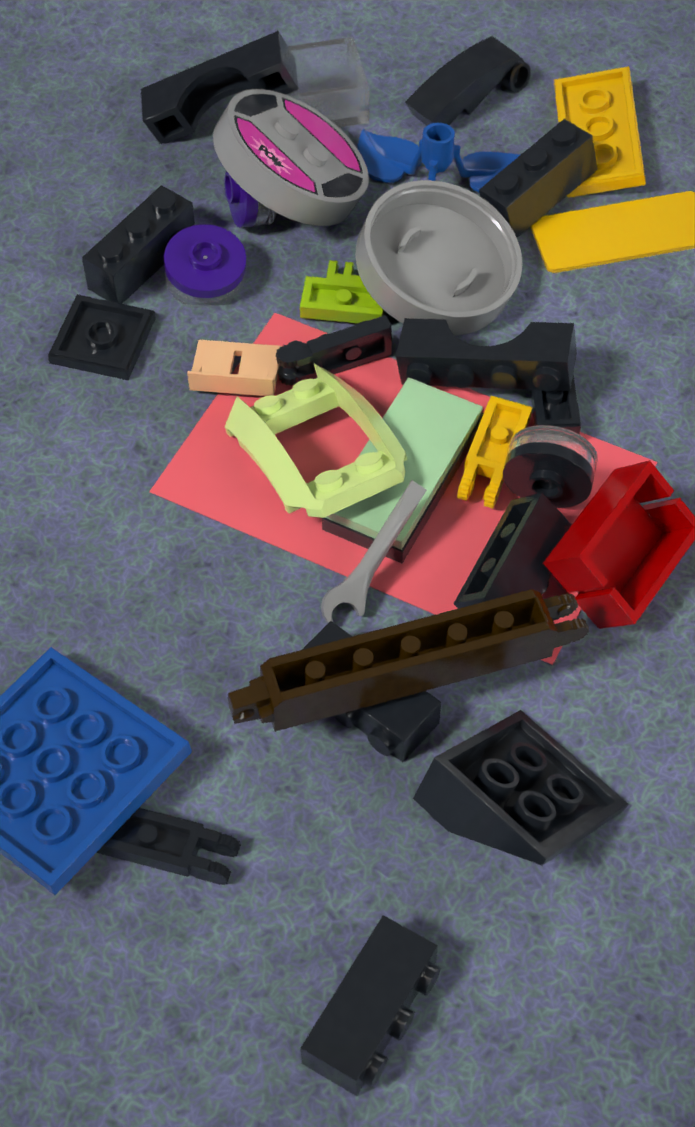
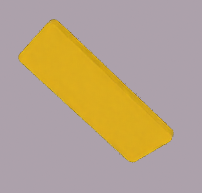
[530,191,695,273]

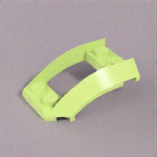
[225,363,407,518]

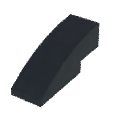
[405,36,520,126]

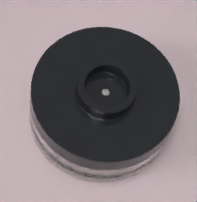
[503,425,598,508]

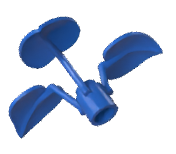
[358,123,520,192]

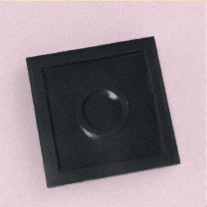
[48,294,156,380]

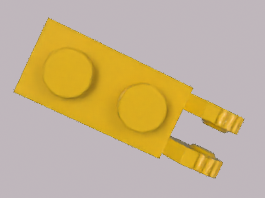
[457,395,533,509]

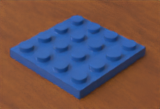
[0,647,192,895]

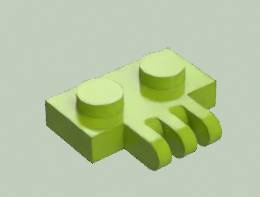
[300,260,384,323]

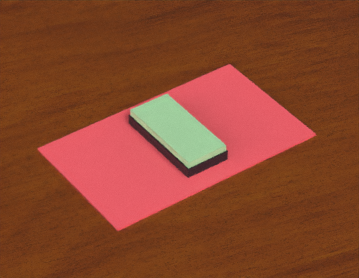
[149,313,657,665]

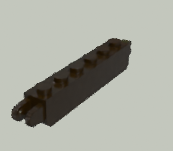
[228,589,590,732]

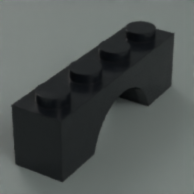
[141,31,299,144]
[396,318,577,391]

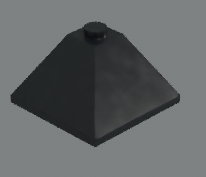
[413,710,628,866]

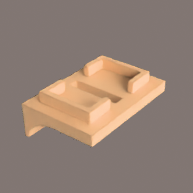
[187,340,282,396]

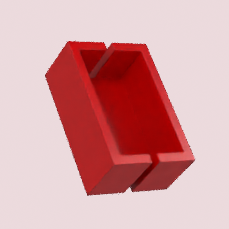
[543,460,695,629]

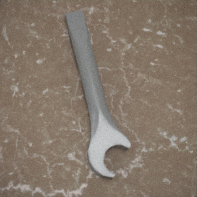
[321,480,427,623]

